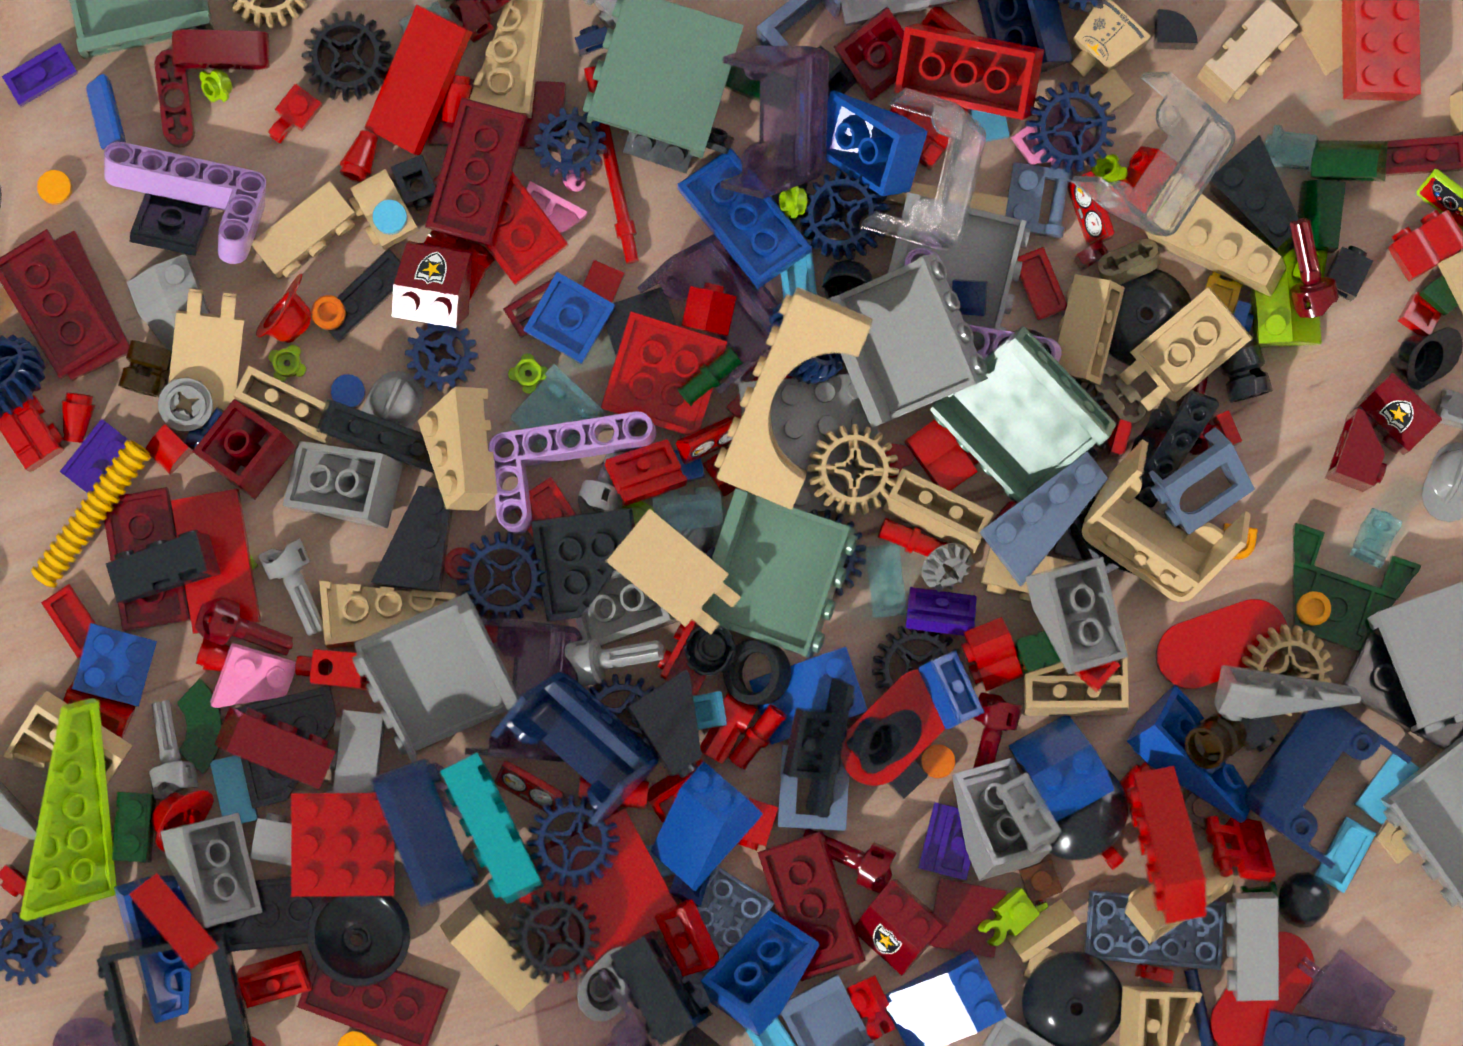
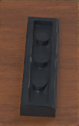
[316,399,435,474]

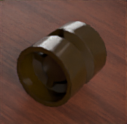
[118,340,172,398]
[1185,712,1247,769]

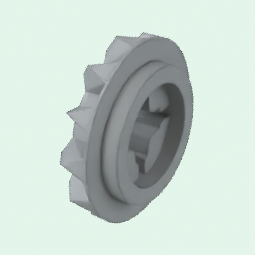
[158,377,213,431]
[922,543,975,592]

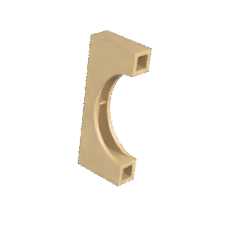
[714,287,873,510]

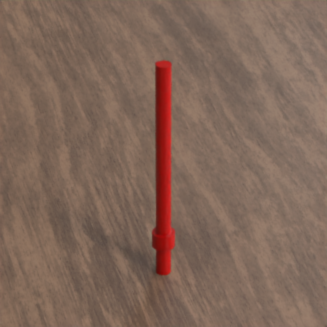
[584,66,639,264]

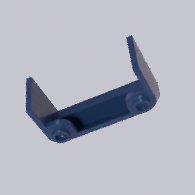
[492,672,659,826]
[1245,706,1412,869]
[371,759,479,907]

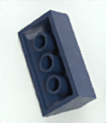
[978,0,1073,72]

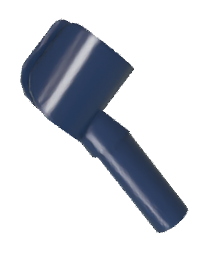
[185,407,224,447]

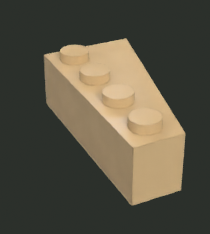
[1145,173,1286,297]

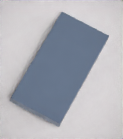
[666,866,774,1009]
[1084,891,1226,970]

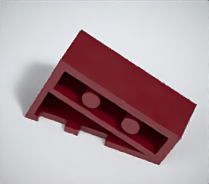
[214,707,336,790]

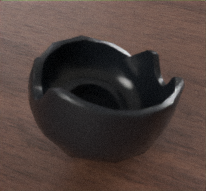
[822,260,873,299]
[684,625,736,675]
[1279,872,1330,928]

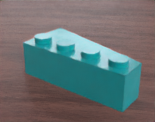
[440,753,544,904]

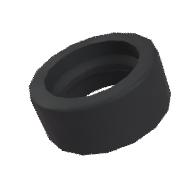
[723,640,791,705]

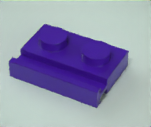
[59,419,129,493]
[906,587,977,636]
[918,802,971,880]

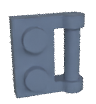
[1005,162,1073,238]

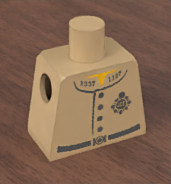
[1069,0,1151,78]

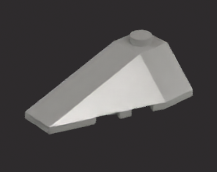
[1214,665,1361,721]

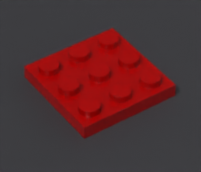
[600,311,727,435]
[291,793,395,897]

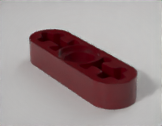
[154,49,195,148]

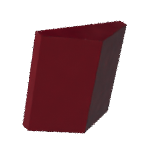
[834,7,904,101]

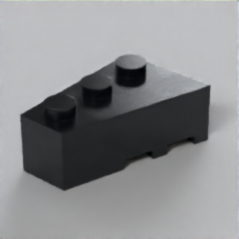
[1209,135,1299,258]
[371,486,453,592]
[106,530,221,604]
[610,930,713,1046]

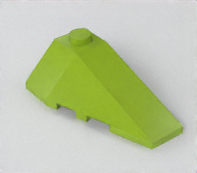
[1250,248,1322,348]

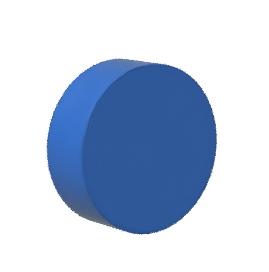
[331,374,365,408]

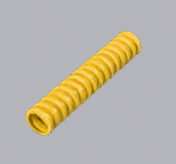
[31,440,151,588]

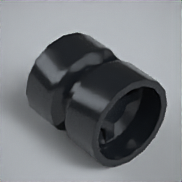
[1220,345,1273,403]

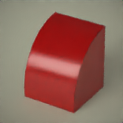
[145,424,193,475]

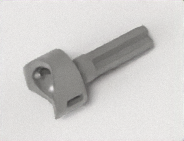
[578,429,635,514]
[259,538,324,636]
[564,638,664,686]
[149,700,199,800]

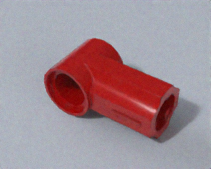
[700,692,758,764]

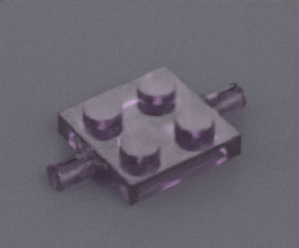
[1297,949,1398,1032]

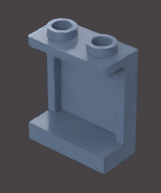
[781,974,875,1046]

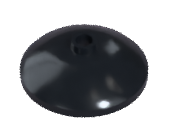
[1109,269,1192,366]
[1049,768,1128,861]
[307,896,410,987]
[1022,951,1123,1046]

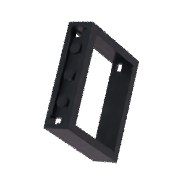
[96,923,254,1046]

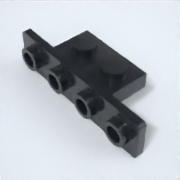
[623,127,734,174]
[1131,391,1219,508]
[783,678,854,818]

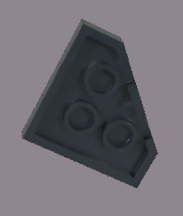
[531,508,635,622]
[234,686,337,809]

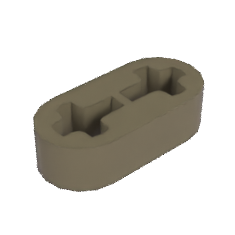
[1098,239,1161,285]
[1093,367,1146,425]

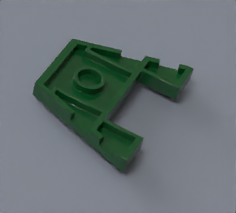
[1293,523,1421,651]

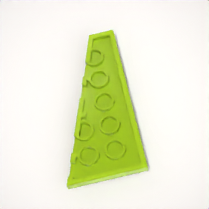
[20,698,117,921]

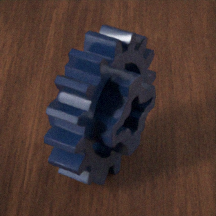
[534,107,607,181]
[405,323,479,392]
[0,912,64,985]

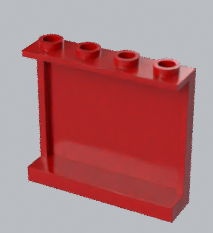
[518,808,677,982]

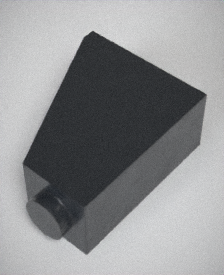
[626,670,702,778]

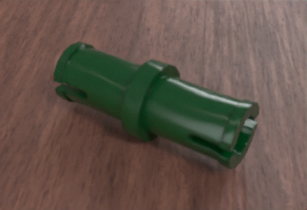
[677,347,743,406]

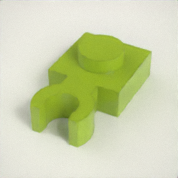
[978,887,1040,946]

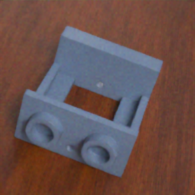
[756,0,841,66]
[1149,427,1255,535]
[777,739,849,831]

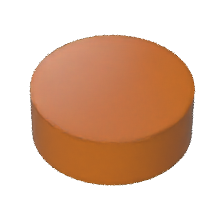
[311,295,346,330]
[921,744,955,779]

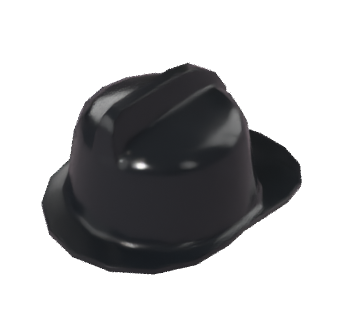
[1390,327,1463,390]
[846,709,922,774]

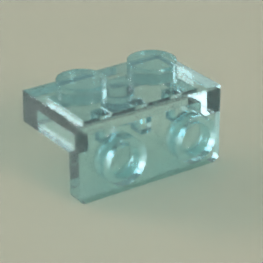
[653,486,724,531]

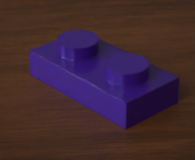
[2,43,79,107]

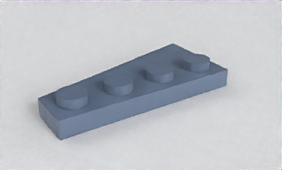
[979,451,1108,587]

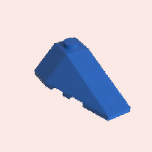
[1127,685,1250,823]
[114,875,196,1023]

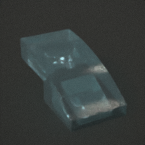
[866,544,907,618]

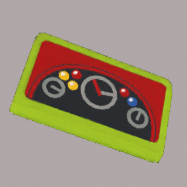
[1416,169,1463,230]

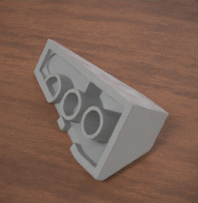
[127,254,210,351]

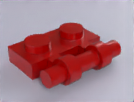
[1205,816,1276,882]

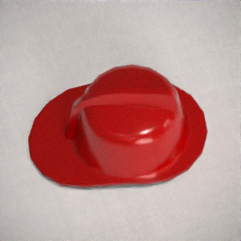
[256,274,311,343]
[151,790,214,853]

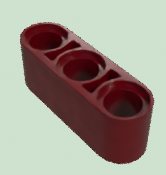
[172,29,270,70]

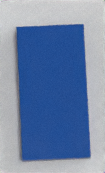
[677,148,812,289]

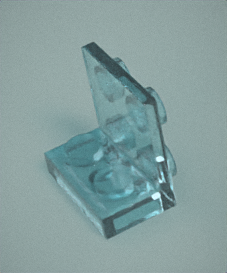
[511,364,605,462]

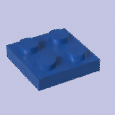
[523,272,616,364]
[72,623,157,707]

